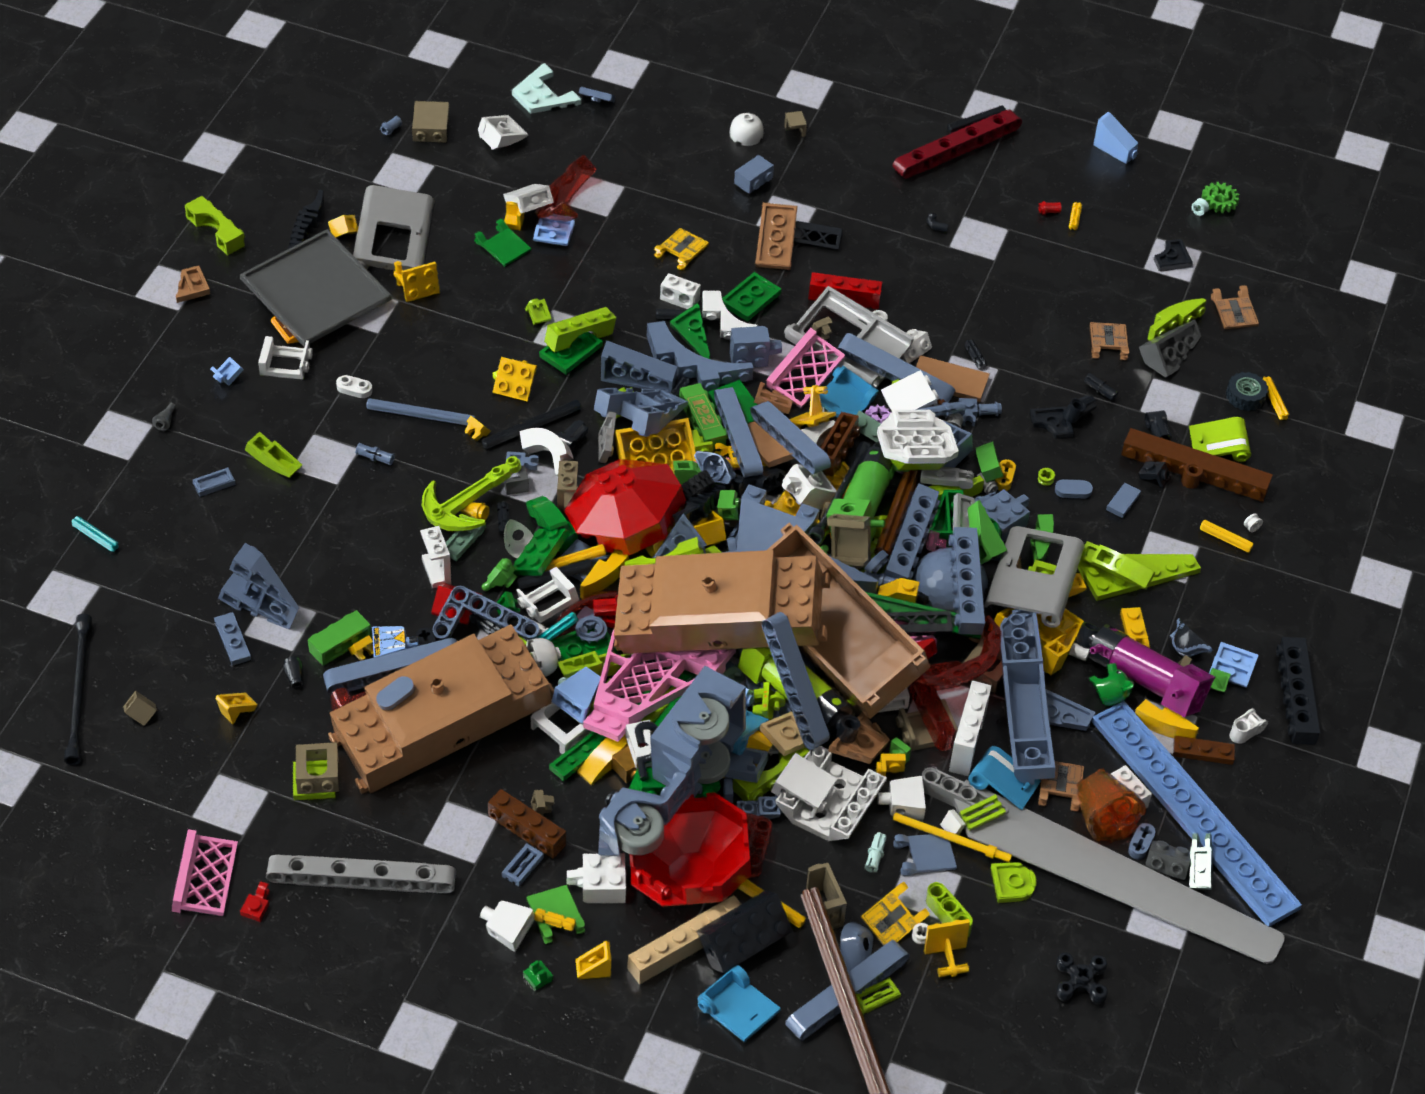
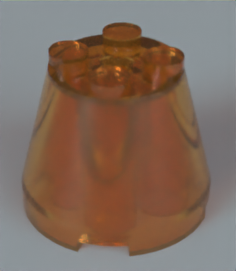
[1077,769,1146,842]

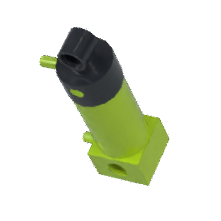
[738,647,861,743]

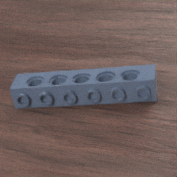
[884,483,940,580]
[949,527,985,635]

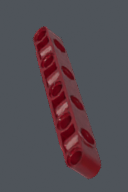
[893,109,1022,179]

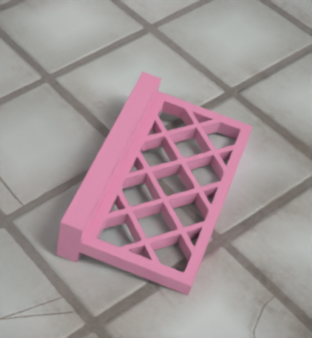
[766,328,845,409]
[171,829,238,916]

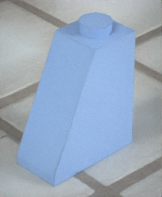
[1093,112,1138,164]
[552,667,601,724]

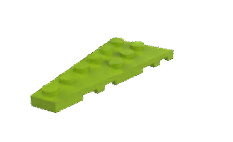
[1078,554,1201,601]

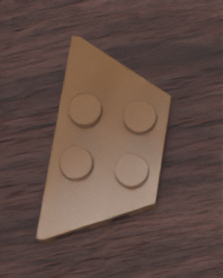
[828,712,890,764]

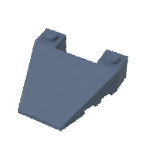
[594,388,688,437]
[736,484,820,552]
[218,543,299,629]

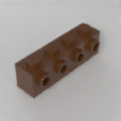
[821,412,861,477]
[488,789,566,859]

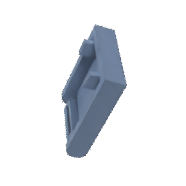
[724,748,769,783]

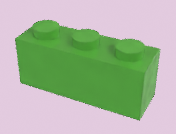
[308,610,372,666]

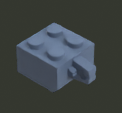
[730,326,782,367]
[982,489,1030,542]

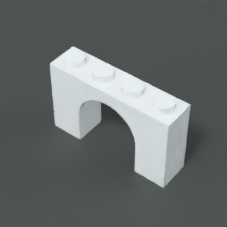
[949,681,992,776]

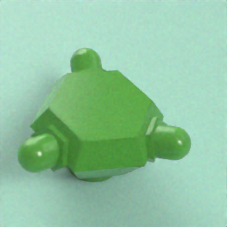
[482,558,518,591]

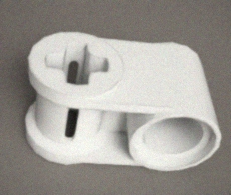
[1229,708,1268,744]

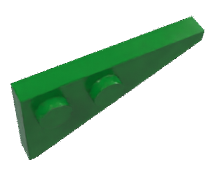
[670,303,711,359]

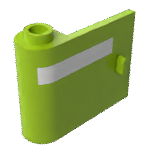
[1189,417,1251,462]

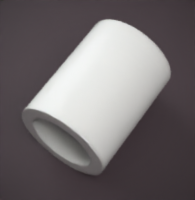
[1069,642,1089,662]

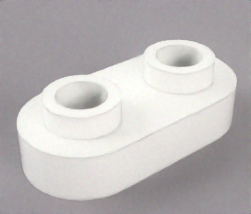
[336,375,372,398]

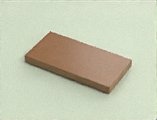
[755,203,798,270]
[916,355,990,403]
[747,421,795,468]

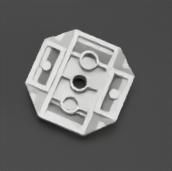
[877,410,959,470]

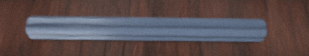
[366,398,475,425]

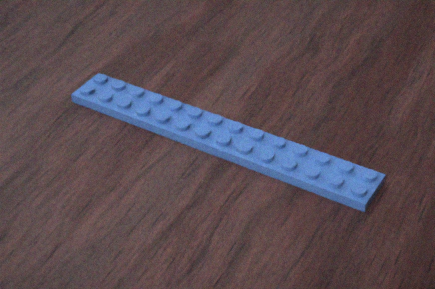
[1092,701,1302,927]

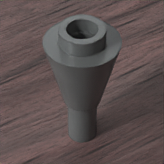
[152,403,176,431]

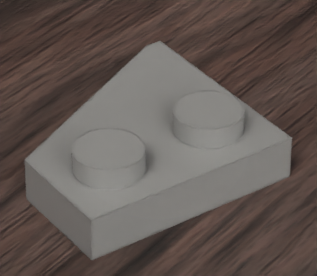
[598,411,616,463]

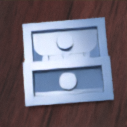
[533,215,575,246]
[1209,642,1258,688]

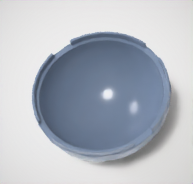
[912,547,988,613]

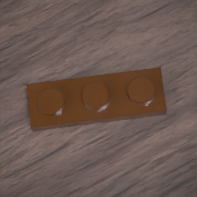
[1173,736,1235,765]

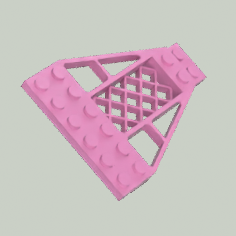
[583,630,736,742]

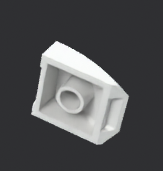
[478,115,528,150]

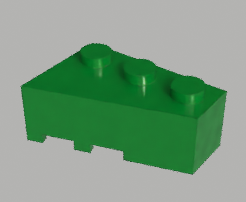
[926,490,963,548]

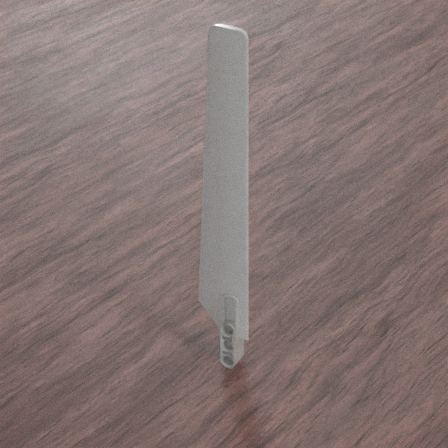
[922,768,1285,964]

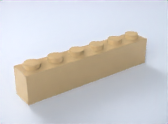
[628,895,741,985]

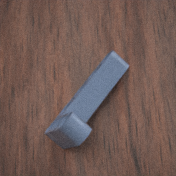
[433,586,540,641]

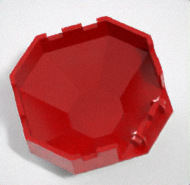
[564,459,686,555]
[629,792,751,907]

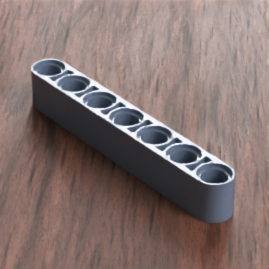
[837,333,956,403]
[714,387,763,478]
[750,401,831,474]
[762,612,830,750]
[323,638,457,695]
[785,940,909,1040]

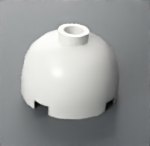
[730,113,764,146]
[526,638,561,677]

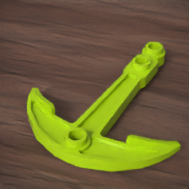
[422,456,522,531]

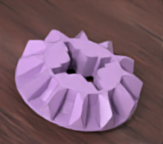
[865,404,891,424]

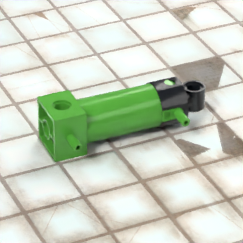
[826,442,909,542]

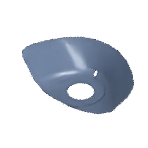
[840,922,873,972]

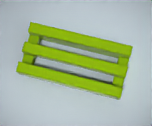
[959,794,1006,831]
[856,978,901,1014]

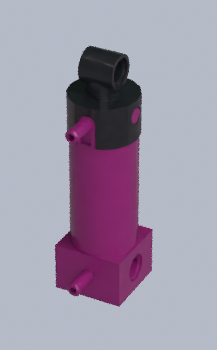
[1075,622,1215,717]

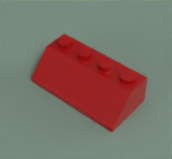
[808,272,883,309]

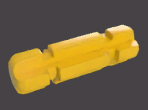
[1069,202,1082,230]
[534,908,576,931]

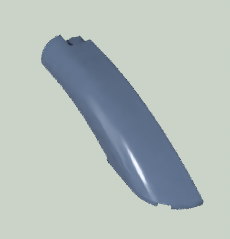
[999,609,1055,785]

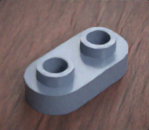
[864,550,889,574]

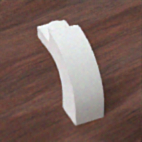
[520,428,573,476]

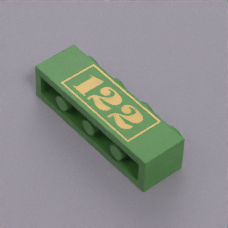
[679,383,728,450]

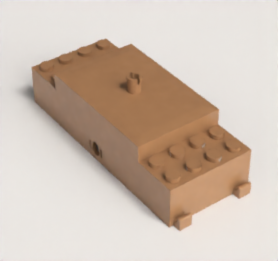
[767,523,931,719]
[614,550,831,654]
[328,624,554,794]

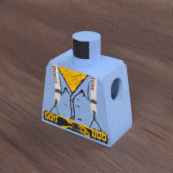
[372,626,419,657]

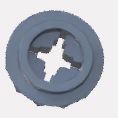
[575,616,607,644]

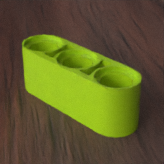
[926,882,973,937]

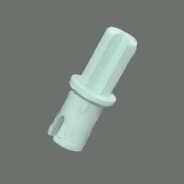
[865,832,886,873]

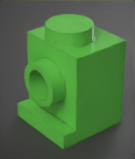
[717,490,741,520]

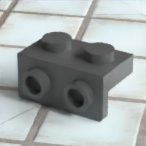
[1145,840,1191,880]

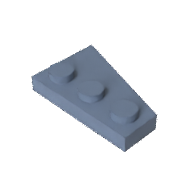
[653,514,707,558]
[1046,689,1096,731]

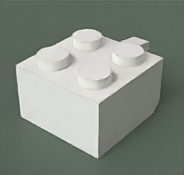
[782,464,837,510]
[567,854,626,903]

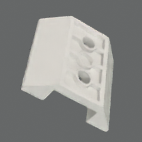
[775,746,887,841]

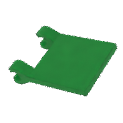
[474,219,531,267]

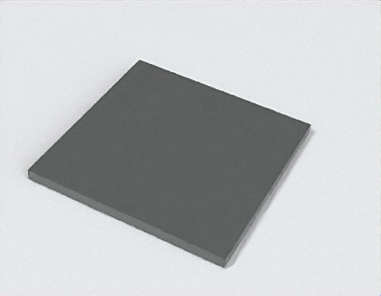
[240,229,392,347]

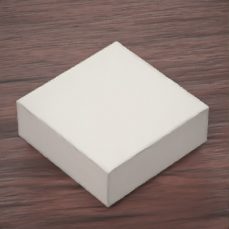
[940,810,966,835]

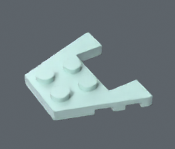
[512,63,581,114]

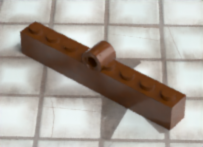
[1121,428,1273,502]

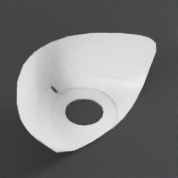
[504,519,533,558]

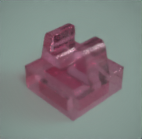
[926,530,947,551]

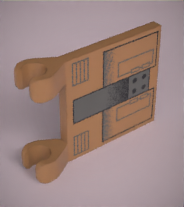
[1211,285,1259,329]
[1090,322,1129,360]
[1038,761,1084,812]

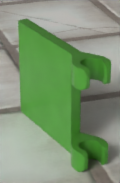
[527,885,585,944]

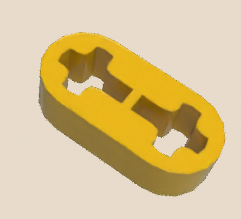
[995,459,1016,491]

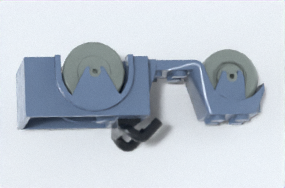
[599,666,746,855]

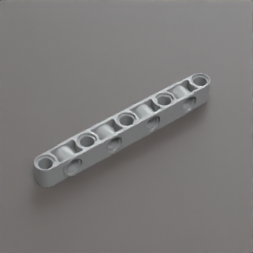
[266,855,456,893]

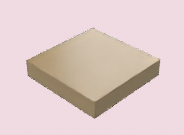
[759,711,806,756]

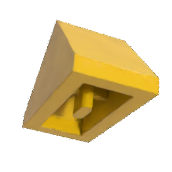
[576,941,611,979]

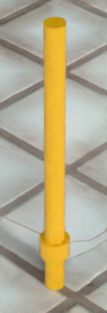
[893,812,1012,863]

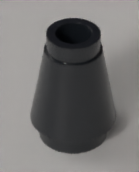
[283,657,303,688]

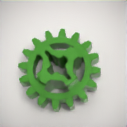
[1201,182,1239,213]

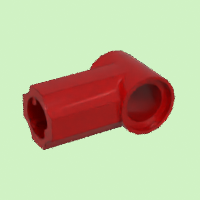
[593,595,618,617]

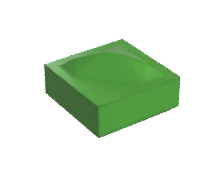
[1210,668,1231,693]
[890,737,911,764]

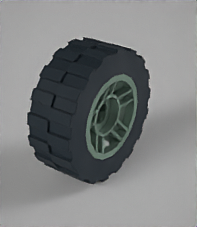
[1226,372,1268,411]

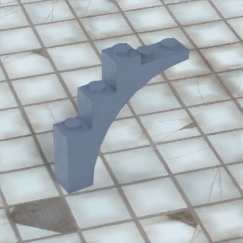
[647,321,753,392]

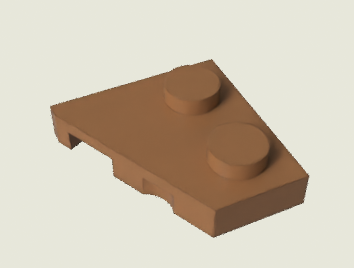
[176,265,210,303]
[754,382,793,414]

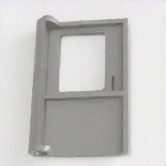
[353,185,434,270]
[784,286,914,388]
[984,526,1084,628]

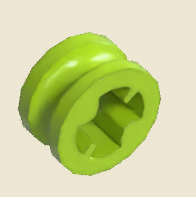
[1038,468,1055,486]

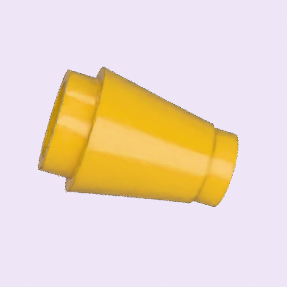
[460,502,489,520]

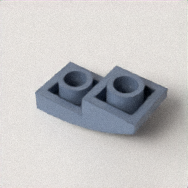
[736,797,780,822]

